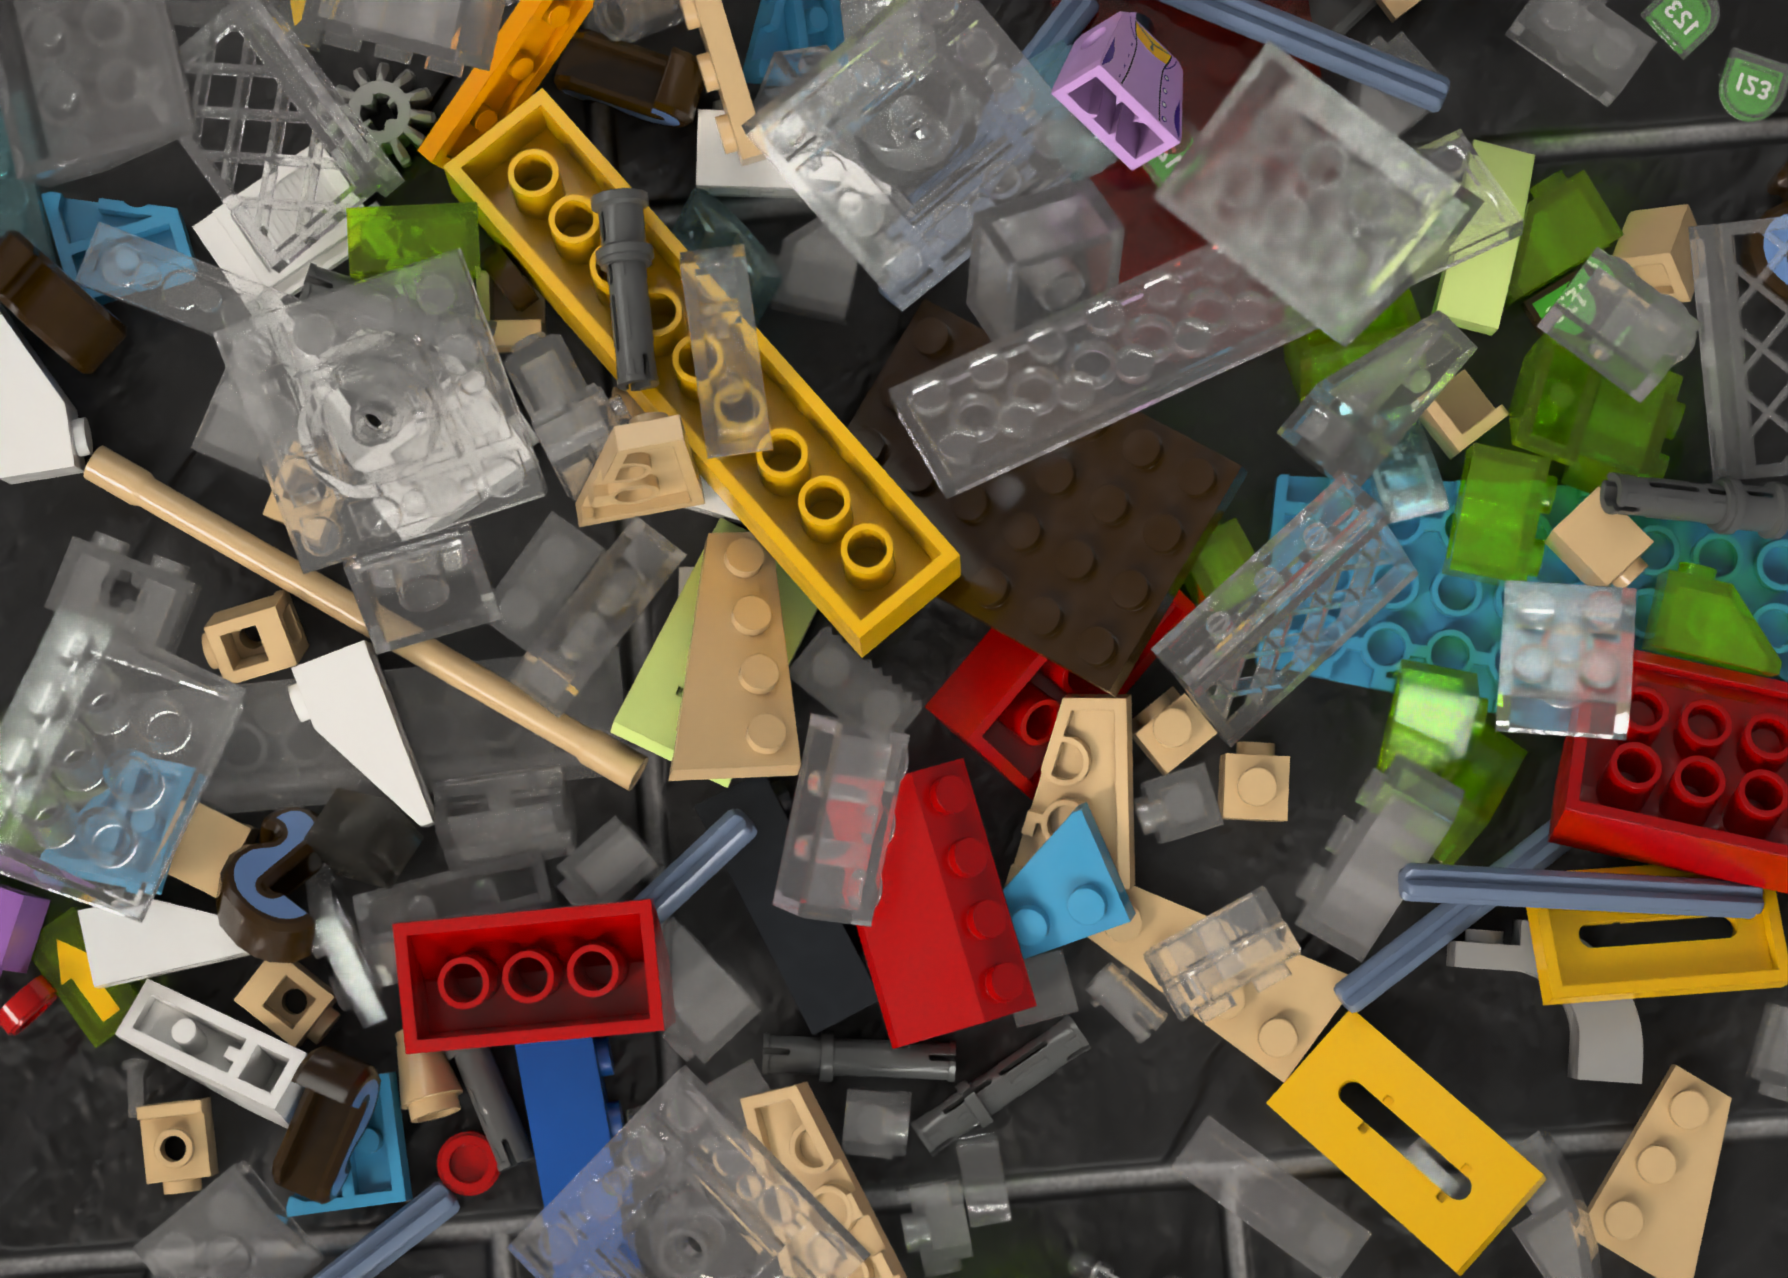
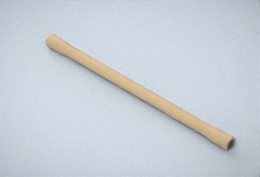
[83,445,649,791]

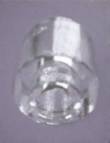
[593,0,684,43]

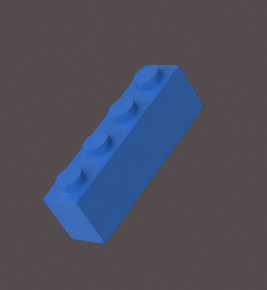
[515,1037,650,1278]

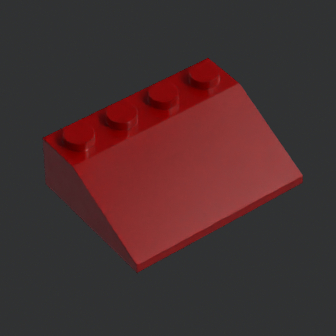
[1547,639,1788,894]

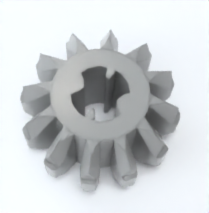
[327,62,438,173]

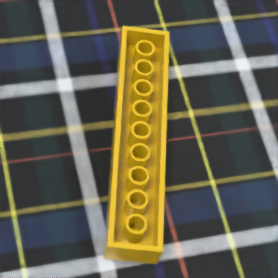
[443,88,961,658]

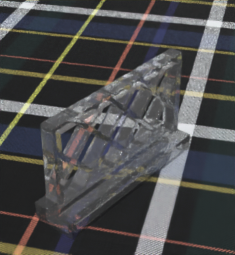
[137,0,405,273]
[1688,216,1788,481]
[1151,473,1419,747]

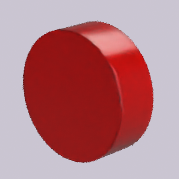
[0,975,58,1036]
[437,1130,501,1196]

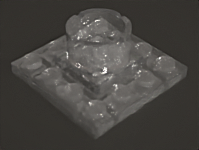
[741,0,1102,312]
[213,247,548,574]
[507,1065,871,1278]

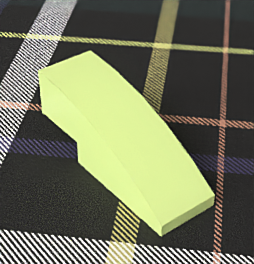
[1430,139,1535,336]

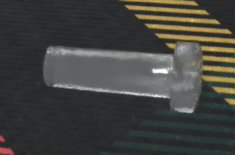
[122,1059,148,1118]

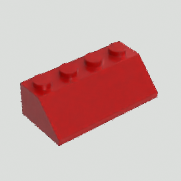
[925,589,1198,801]
[819,758,1037,1049]
[392,898,676,1054]

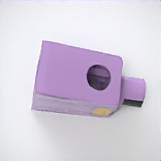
[1051,11,1183,171]

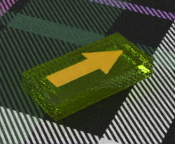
[31,907,139,1048]

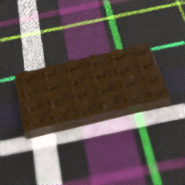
[847,299,1248,697]

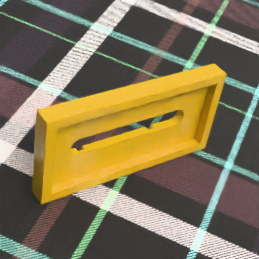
[1526,865,1788,1005]
[1266,1011,1547,1277]

